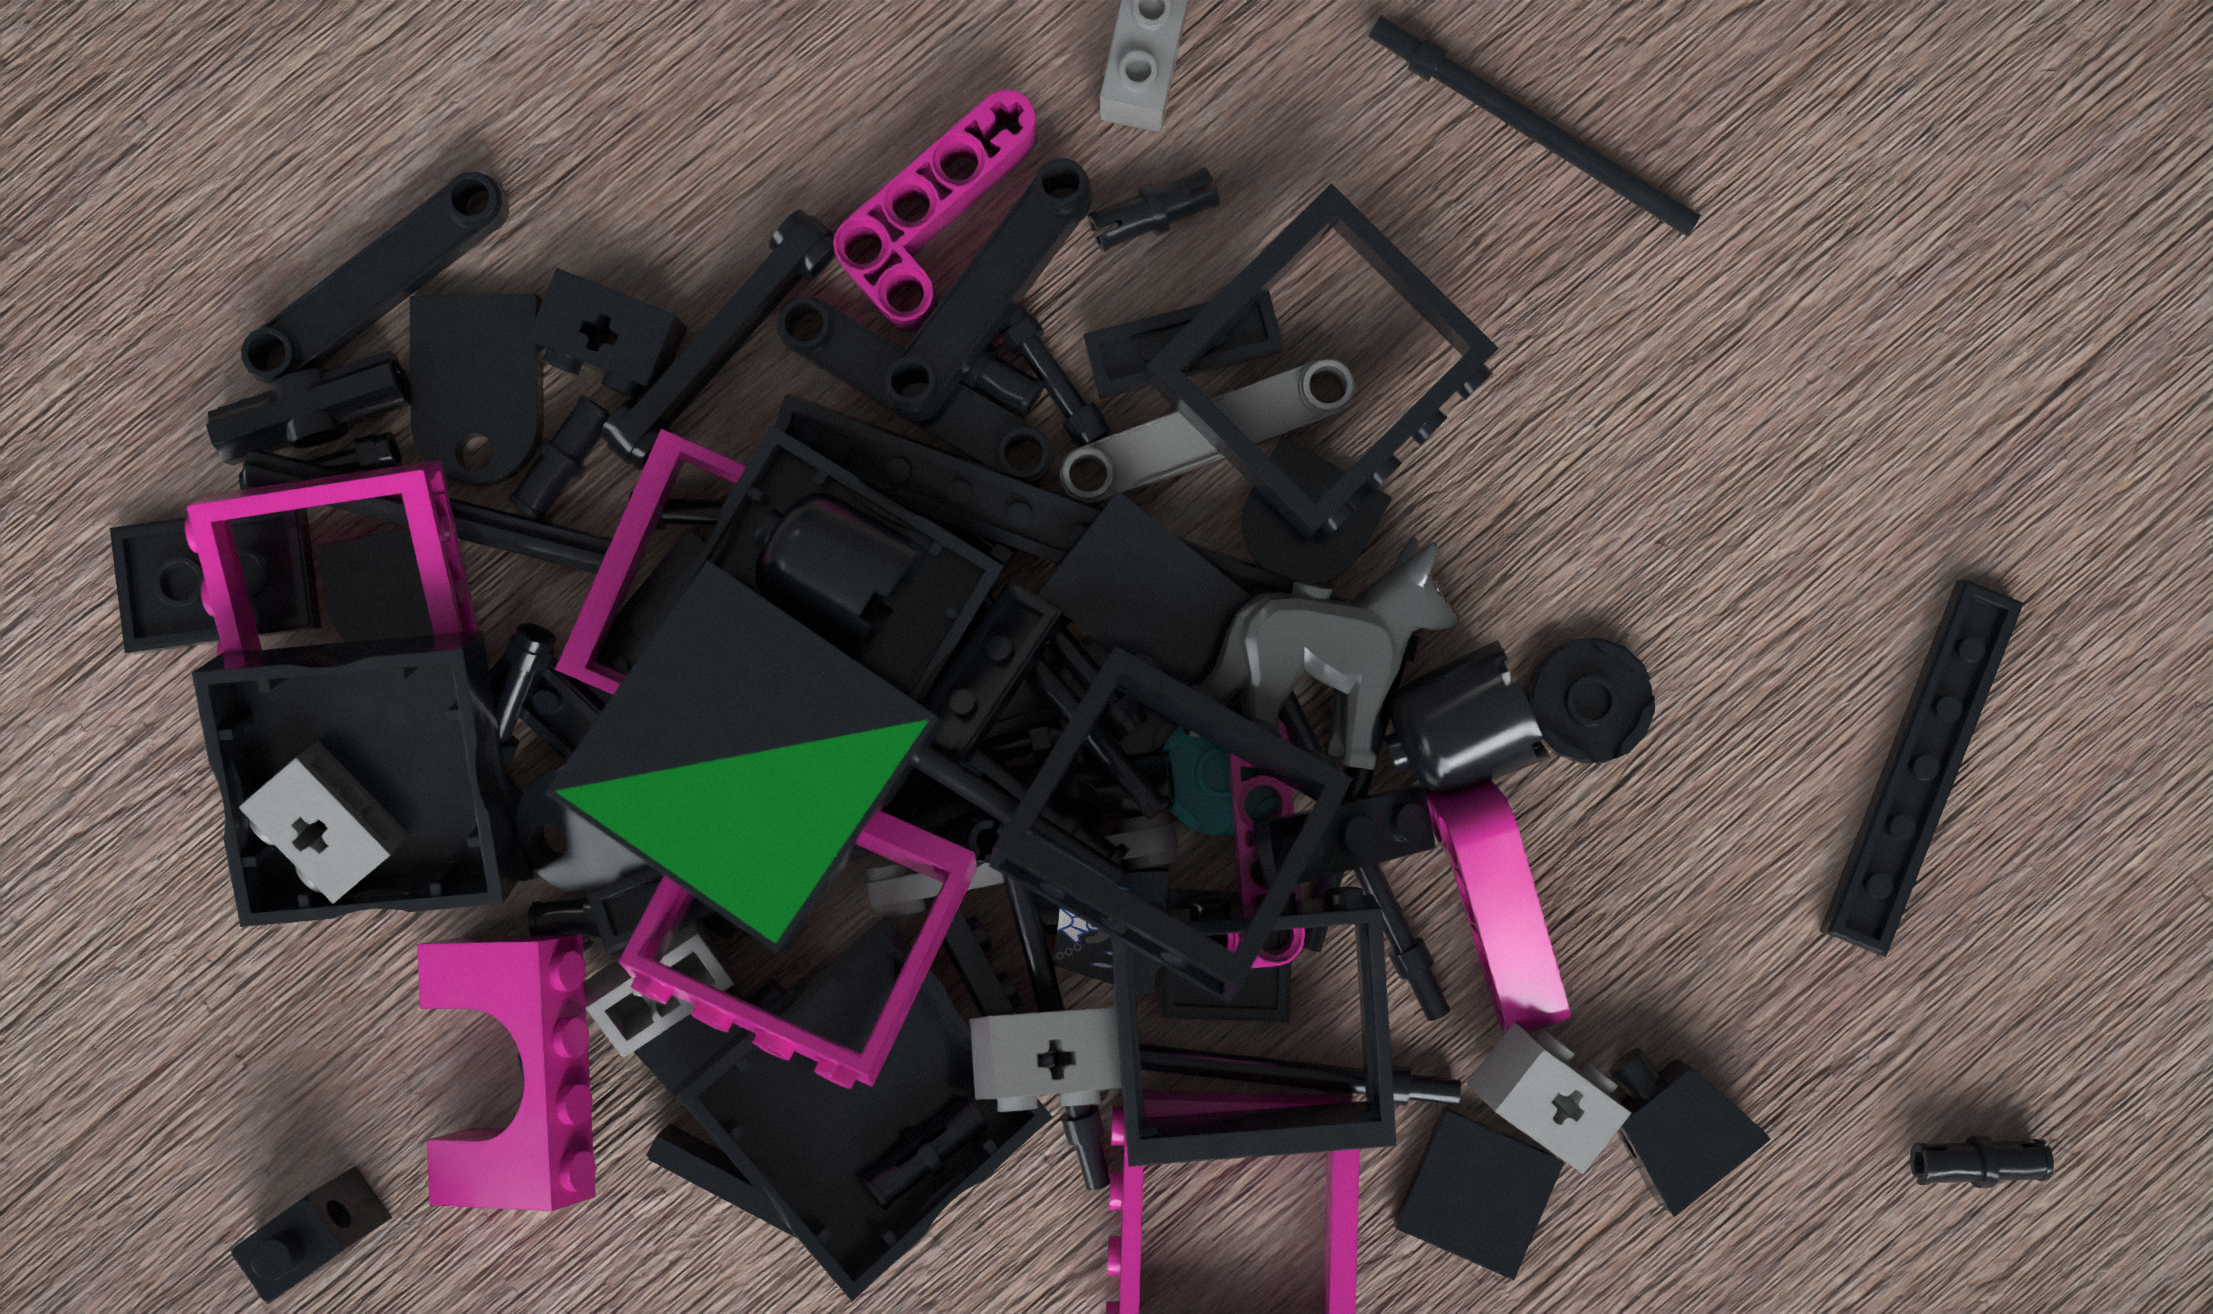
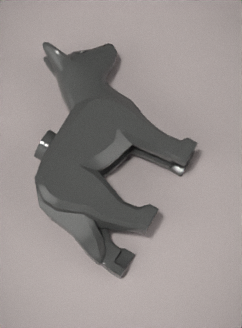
[1183,537,1458,770]

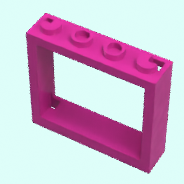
[555,429,746,695]
[185,460,495,705]
[618,811,977,1089]
[1106,1089,1360,1314]

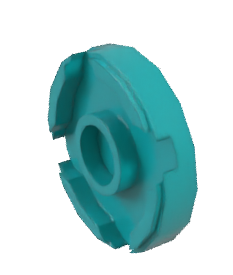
[1162,711,1278,836]

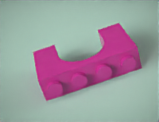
[417,935,596,1211]

